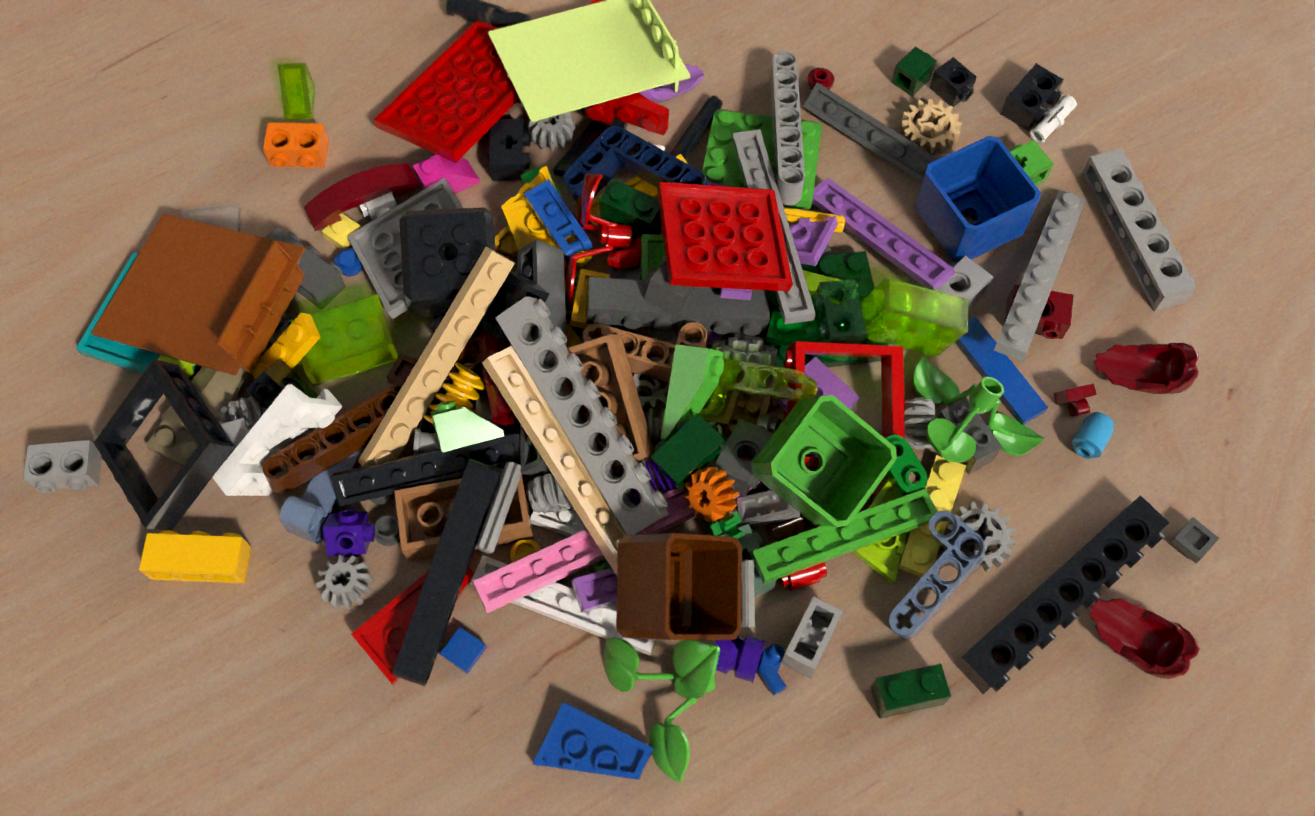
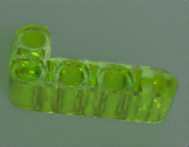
[699,358,817,418]

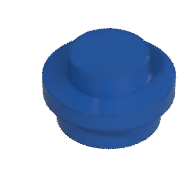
[334,249,363,277]

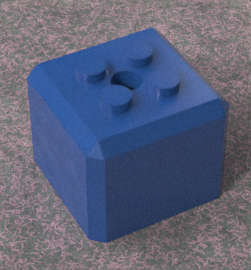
[914,136,1041,262]

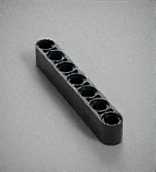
[393,459,502,687]

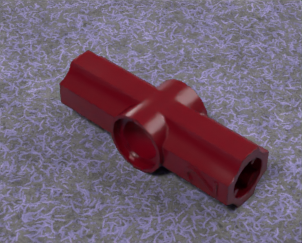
[478,334,517,426]

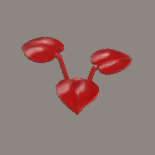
[564,174,632,311]

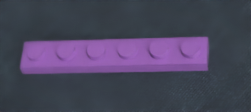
[812,177,954,293]

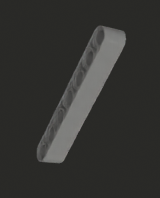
[770,51,805,205]

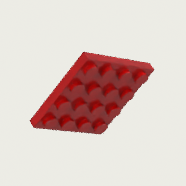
[657,182,793,292]

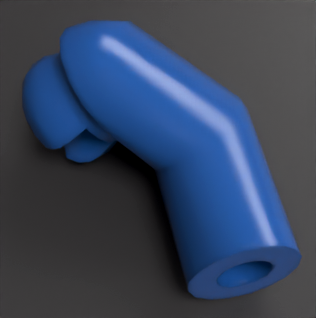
[758,643,787,696]

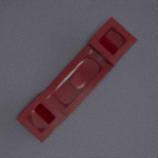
[304,163,420,231]

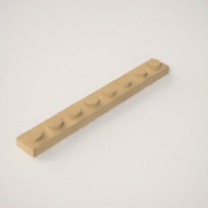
[358,246,515,466]
[482,346,627,575]

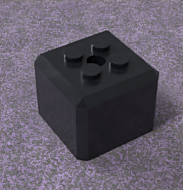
[399,207,495,317]

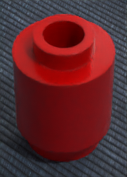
[779,562,827,591]

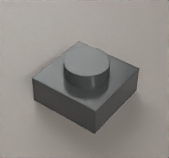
[1170,517,1219,563]

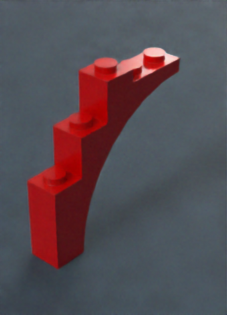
[585,0,669,136]

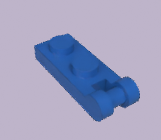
[524,180,592,262]

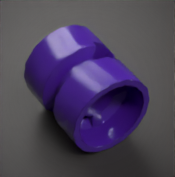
[715,635,765,683]

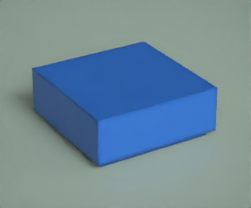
[440,627,487,674]

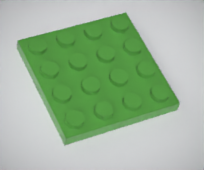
[702,110,822,209]

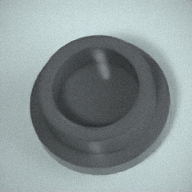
[374,515,400,546]

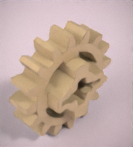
[900,99,962,154]

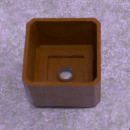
[616,533,742,640]

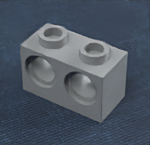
[23,440,102,493]

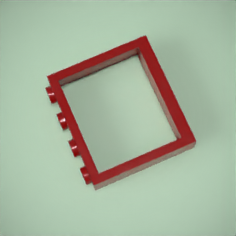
[783,341,905,470]

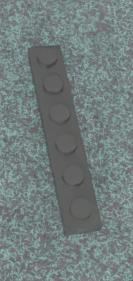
[803,83,939,182]

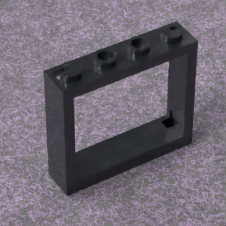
[93,359,235,531]

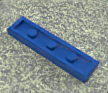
[950,316,1048,425]

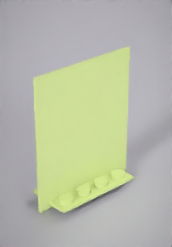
[488,0,690,122]

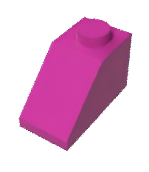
[412,154,480,194]

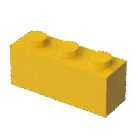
[139,530,251,583]

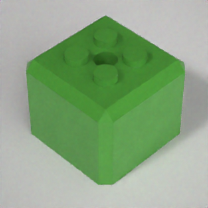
[751,395,897,527]

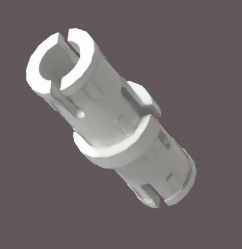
[1030,95,1077,144]

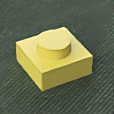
[321,213,362,250]

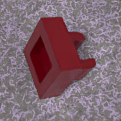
[1053,383,1097,417]

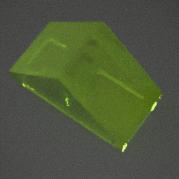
[277,63,316,119]

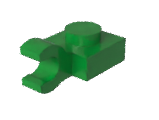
[701,510,744,539]

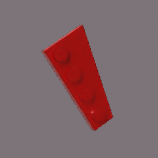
[351,567,474,686]

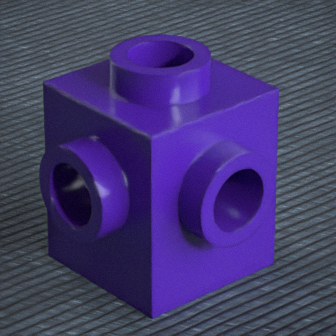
[323,509,375,558]

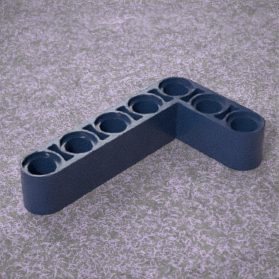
[563,126,709,201]

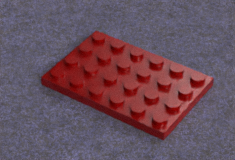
[373,20,519,163]

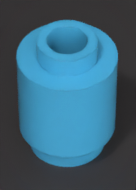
[1072,412,1114,459]

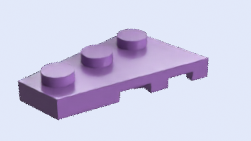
[789,216,838,266]

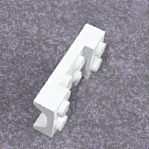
[212,384,342,496]

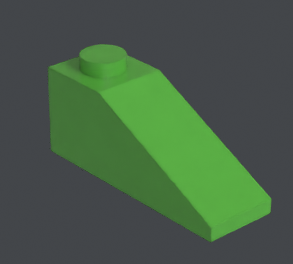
[661,344,724,439]

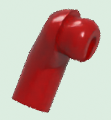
[607,238,641,270]

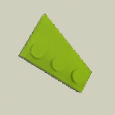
[851,478,912,584]

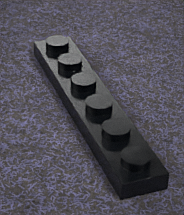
[331,431,521,506]

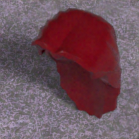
[1093,343,1199,394]
[1089,598,1200,679]

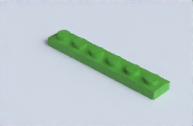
[751,488,938,584]

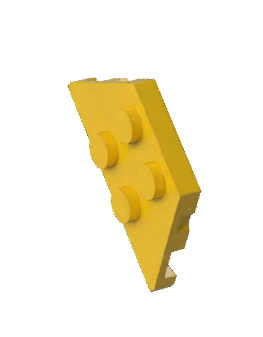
[501,166,585,267]

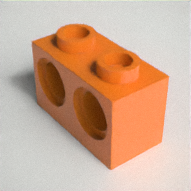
[263,122,329,168]

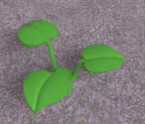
[912,357,1044,463]
[604,637,720,782]

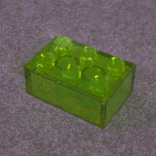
[858,278,968,356]
[291,294,398,386]

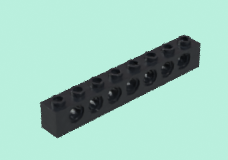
[955,495,1170,695]

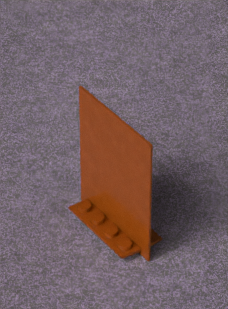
[91,214,305,376]

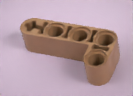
[583,322,707,383]

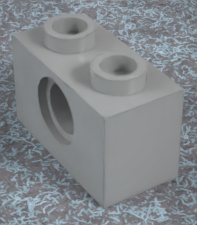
[924,256,993,327]

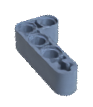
[279,439,366,544]
[889,510,985,639]

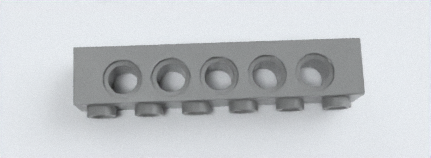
[1082,149,1197,311]

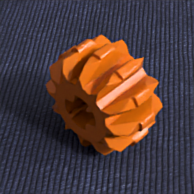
[684,467,740,522]

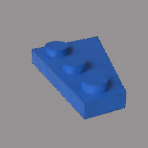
[532,702,654,780]

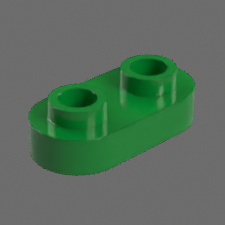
[885,435,927,494]

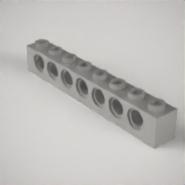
[495,296,669,535]

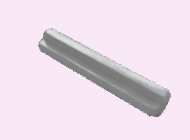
[476,462,522,553]

